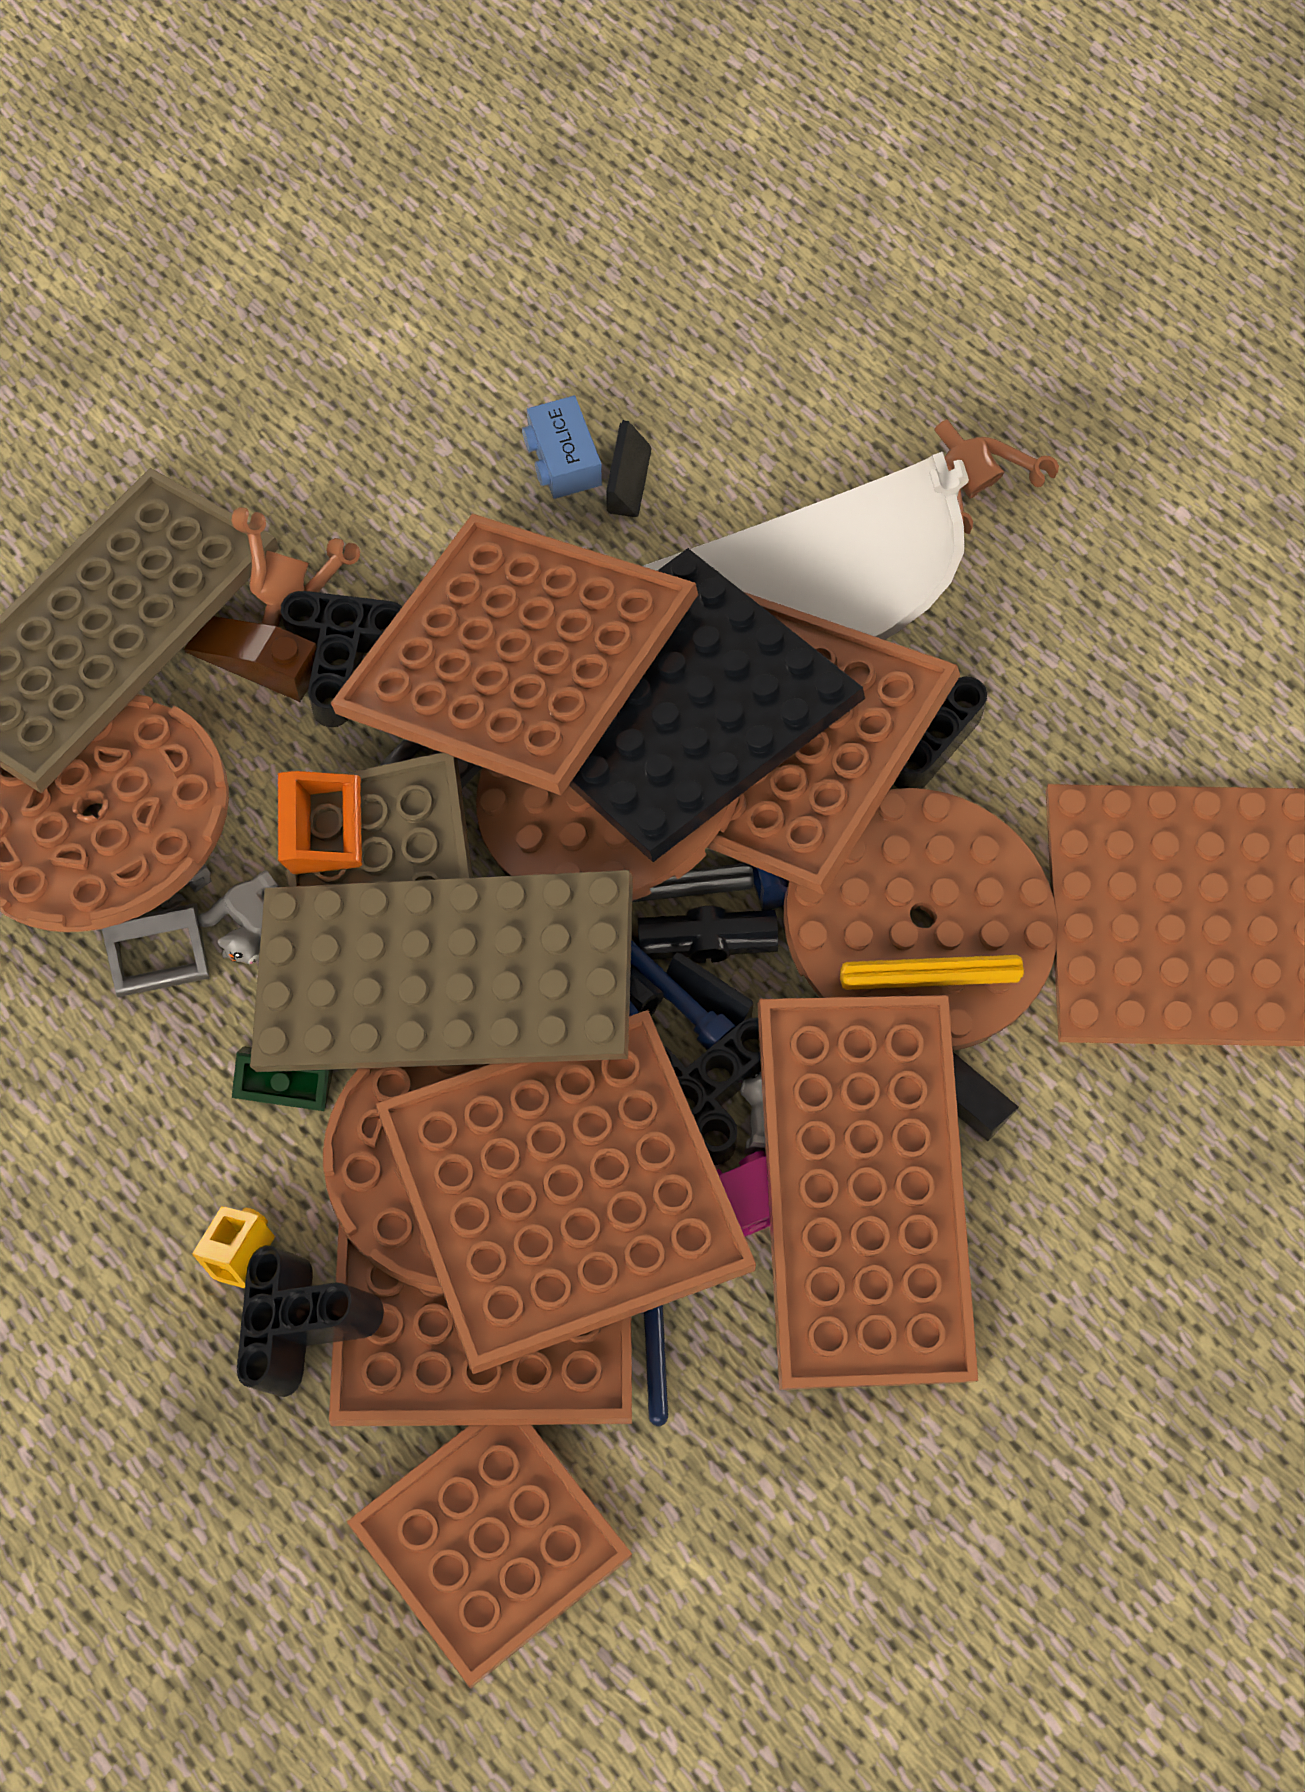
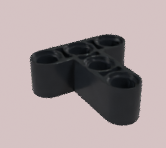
[281,591,402,727]
[893,676,987,789]
[663,1018,761,1165]
[237,1245,384,1397]

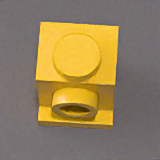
[192,1206,276,1289]

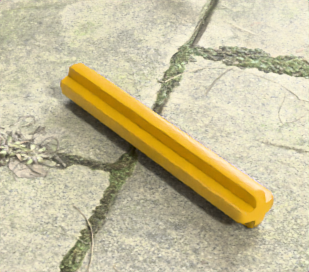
[840,955,1024,990]

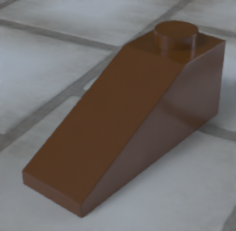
[184,616,316,702]

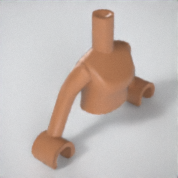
[934,419,1059,534]
[231,507,360,627]

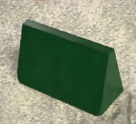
[232,1046,334,1111]

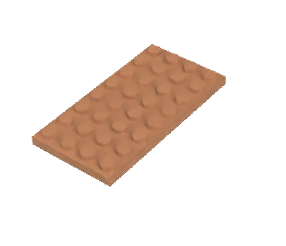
[757,995,978,1390]

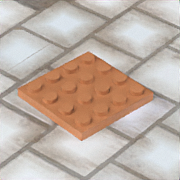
[346,1425,632,1689]

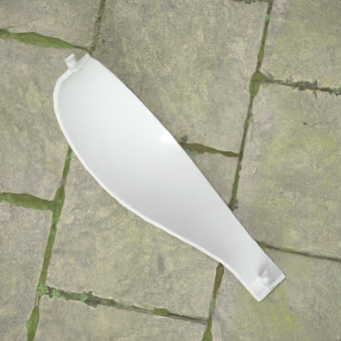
[643,452,969,640]

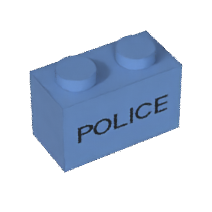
[522,395,602,499]

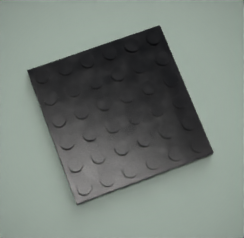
[569,548,865,862]

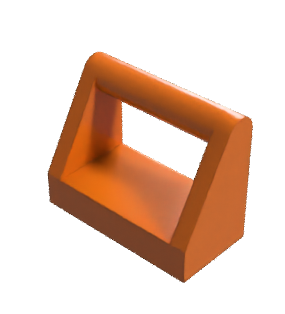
[278,771,362,875]

